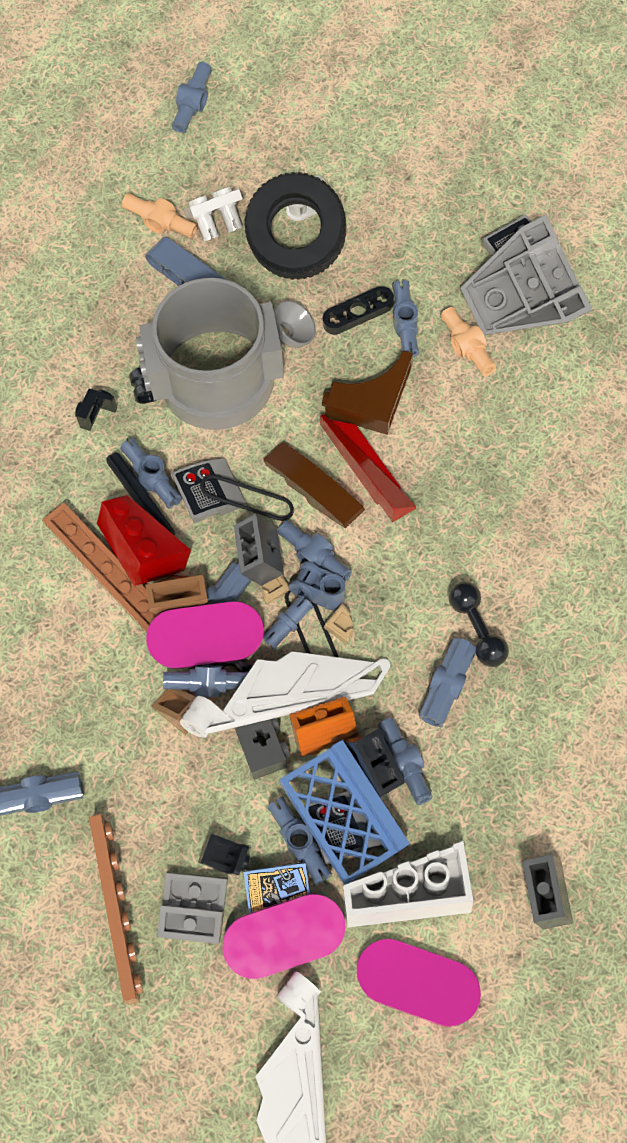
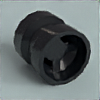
[129,367,157,404]

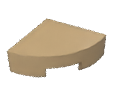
[262,576,289,605]
[324,604,353,645]

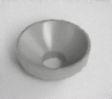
[273,300,316,348]

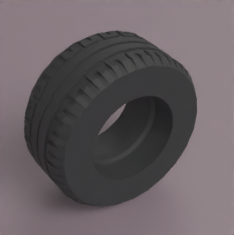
[244,172,346,280]

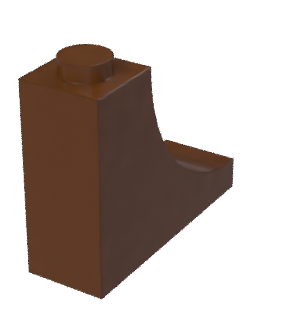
[322,351,413,435]

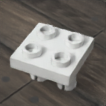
[183,187,243,242]

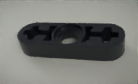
[322,286,394,335]

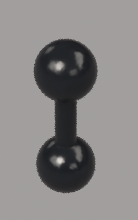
[449,581,509,667]

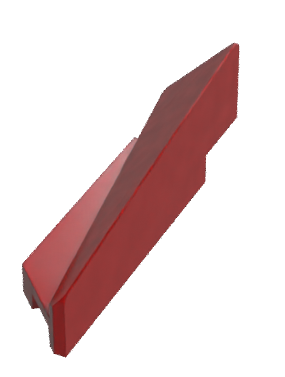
[320,415,416,523]

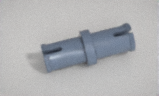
[262,595,314,650]

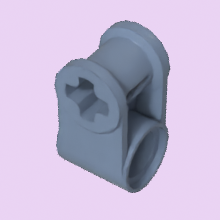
[289,562,345,610]

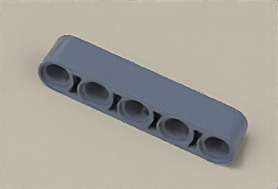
[145,237,226,286]

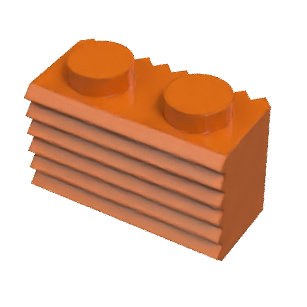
[289,697,357,757]

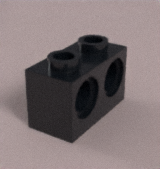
[343,728,406,797]

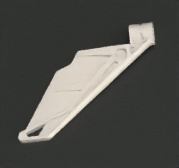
[180,651,391,738]
[256,971,326,1143]

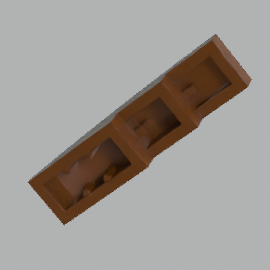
[263,442,365,529]

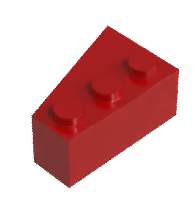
[97,495,191,586]

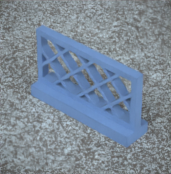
[279,740,410,885]

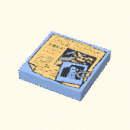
[244,862,310,913]

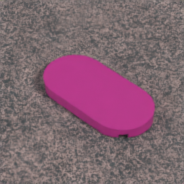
[146,602,264,669]
[223,893,345,979]
[357,939,481,1027]

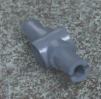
[172,62,212,134]
[392,280,419,357]
[120,438,182,509]
[278,520,352,582]
[163,665,249,697]
[378,718,433,806]
[267,797,332,885]

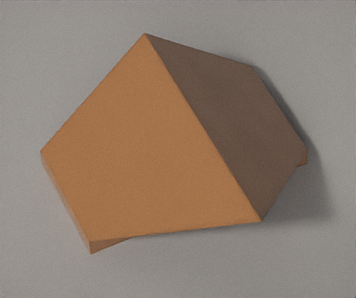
[145,575,208,615]
[151,689,223,735]

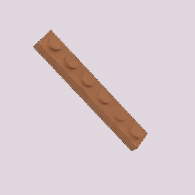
[42,502,158,633]
[89,814,143,1005]

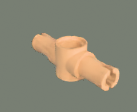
[122,193,198,239]
[441,307,496,377]

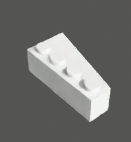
[343,841,473,928]

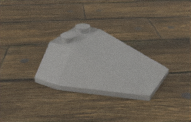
[461,215,593,335]

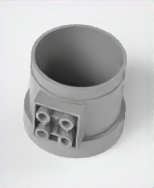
[136,278,284,430]

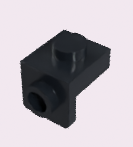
[75,388,117,431]
[198,833,250,876]

